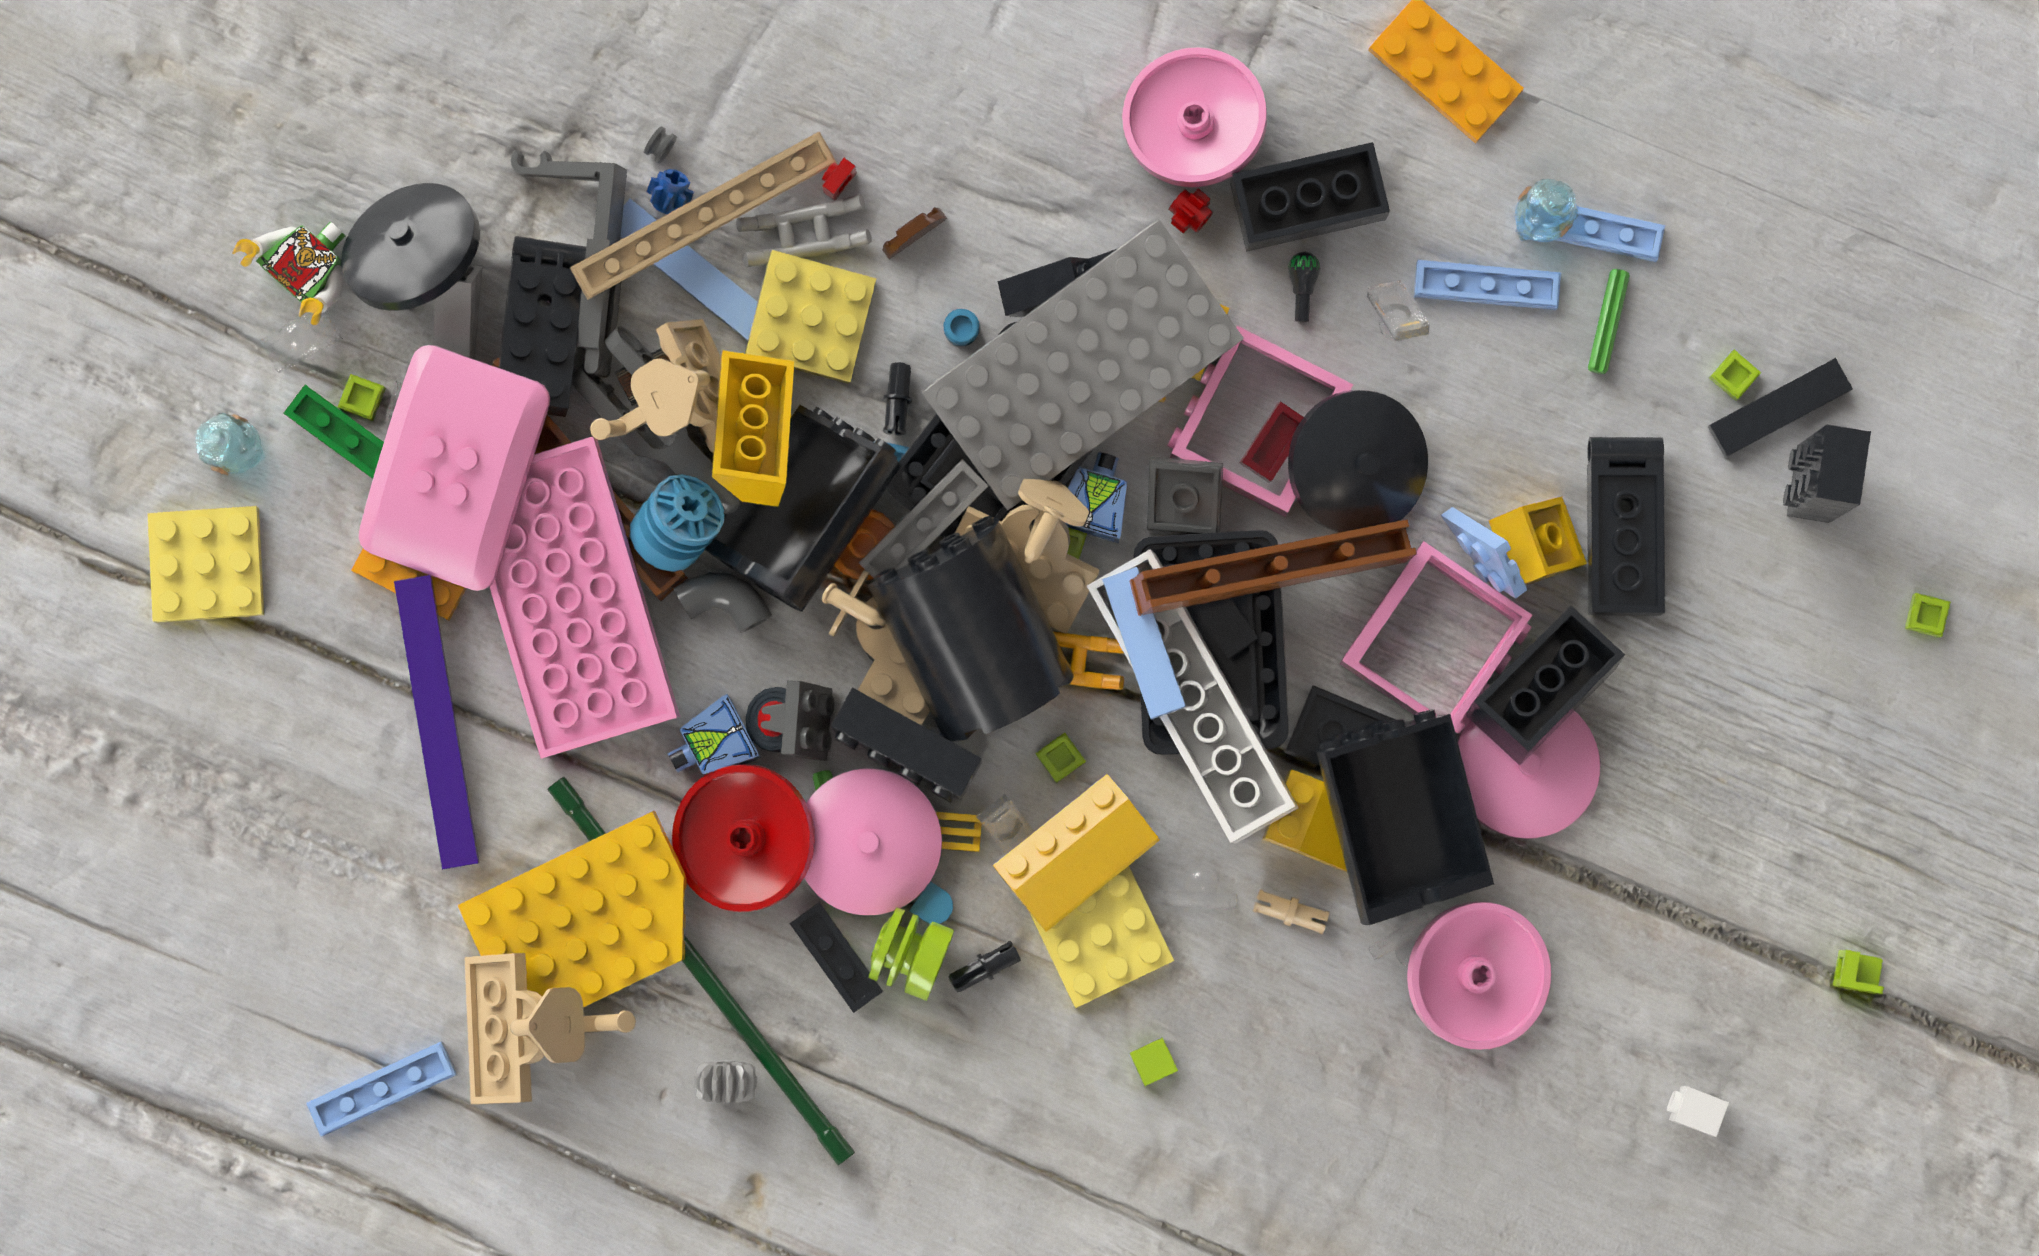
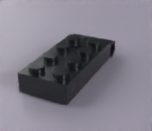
[498,236,586,417]
[1587,437,1665,616]

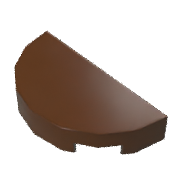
[882,207,948,260]

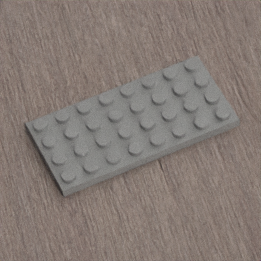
[921,219,1244,511]

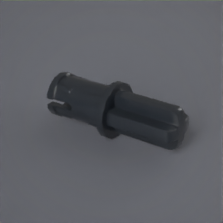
[883,362,912,436]
[948,941,1021,992]

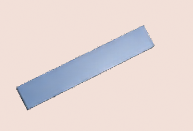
[620,199,758,341]

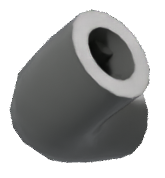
[673,572,772,633]

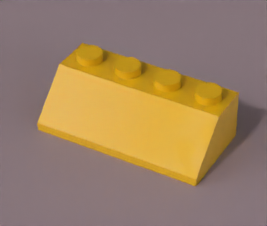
[712,350,794,507]
[993,774,1160,932]

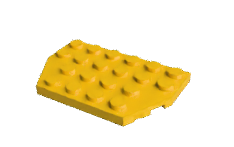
[457,811,686,1007]

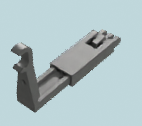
[511,149,627,378]

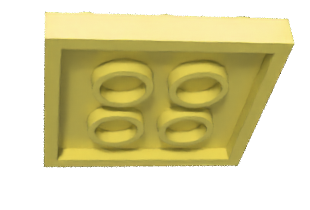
[745,250,877,384]
[147,506,264,623]
[1029,866,1174,1008]

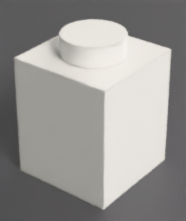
[1667,1086,1729,1137]

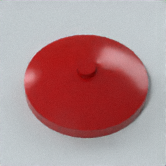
[672,765,815,912]

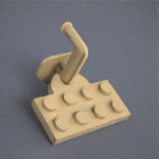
[590,319,721,454]
[954,479,1099,634]
[822,570,930,725]
[465,953,636,1104]

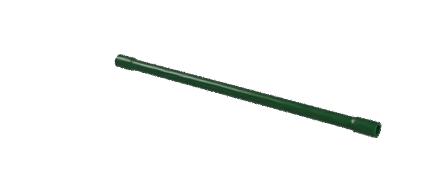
[547,776,855,1166]

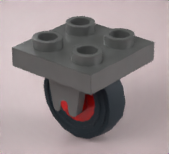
[745,680,835,761]

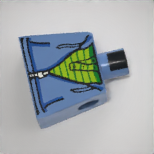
[1066,452,1127,543]
[668,694,761,776]

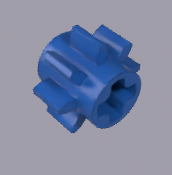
[646,169,694,214]

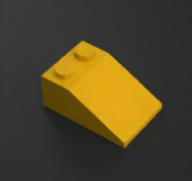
[1262,769,1347,872]

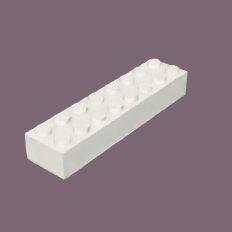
[1087,549,1299,844]

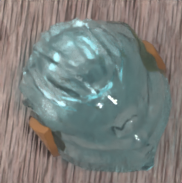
[1515,179,1578,242]
[194,413,265,476]

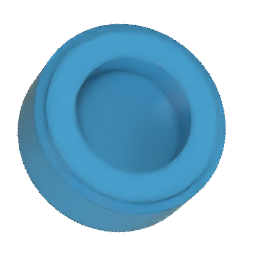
[943,309,980,346]

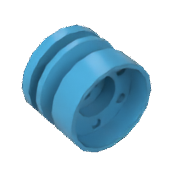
[630,474,724,572]

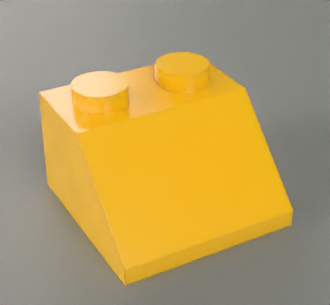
[1488,497,1587,585]

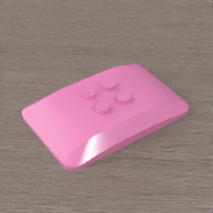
[359,345,550,591]

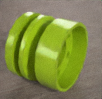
[868,907,955,1001]

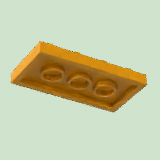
[1368,0,1524,144]

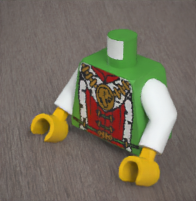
[232,222,346,325]

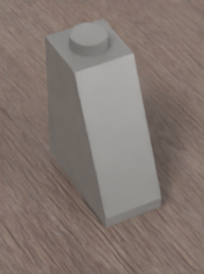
[433,265,483,359]

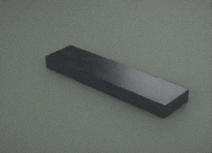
[1707,358,1853,458]

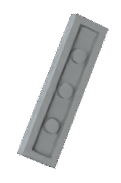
[859,459,988,580]

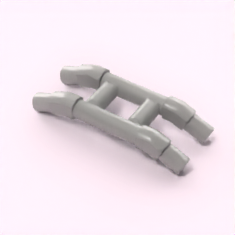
[736,194,872,267]

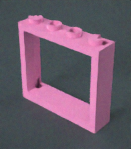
[1167,326,1354,517]
[1339,541,1532,734]

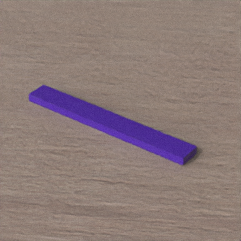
[394,575,480,870]

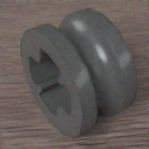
[644,126,677,163]

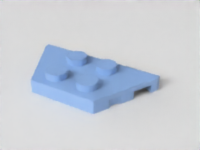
[1441,507,1527,598]

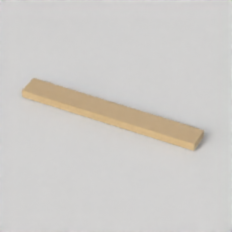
[570,131,837,300]

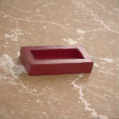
[1239,401,1304,483]

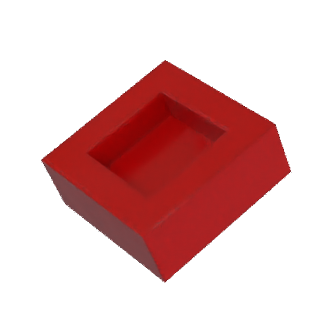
[822,157,857,201]

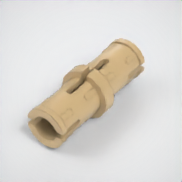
[1253,889,1330,934]

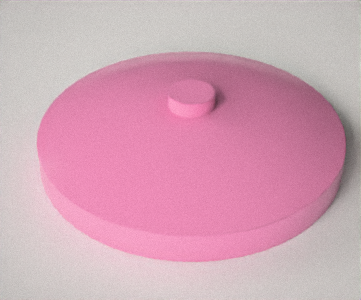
[1122,48,1267,187]
[1458,711,1600,839]
[804,769,942,915]
[1407,901,1551,1050]

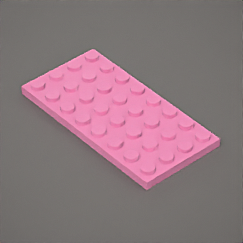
[489,436,680,758]

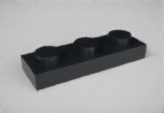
[789,902,884,1013]

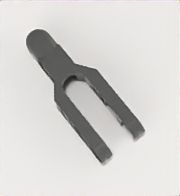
[572,326,744,514]

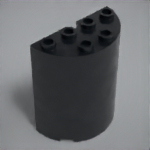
[705,405,901,612]
[868,516,1074,741]
[1316,709,1494,925]

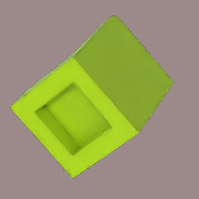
[1833,950,1884,994]

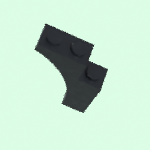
[997,249,1117,317]

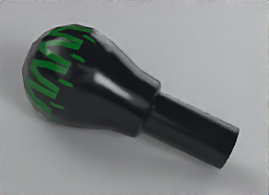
[1288,251,1320,322]

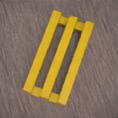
[936,812,982,852]

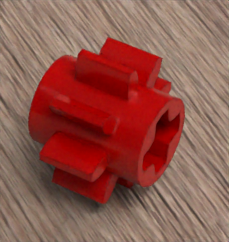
[1168,188,1213,234]

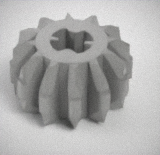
[694,1061,757,1103]

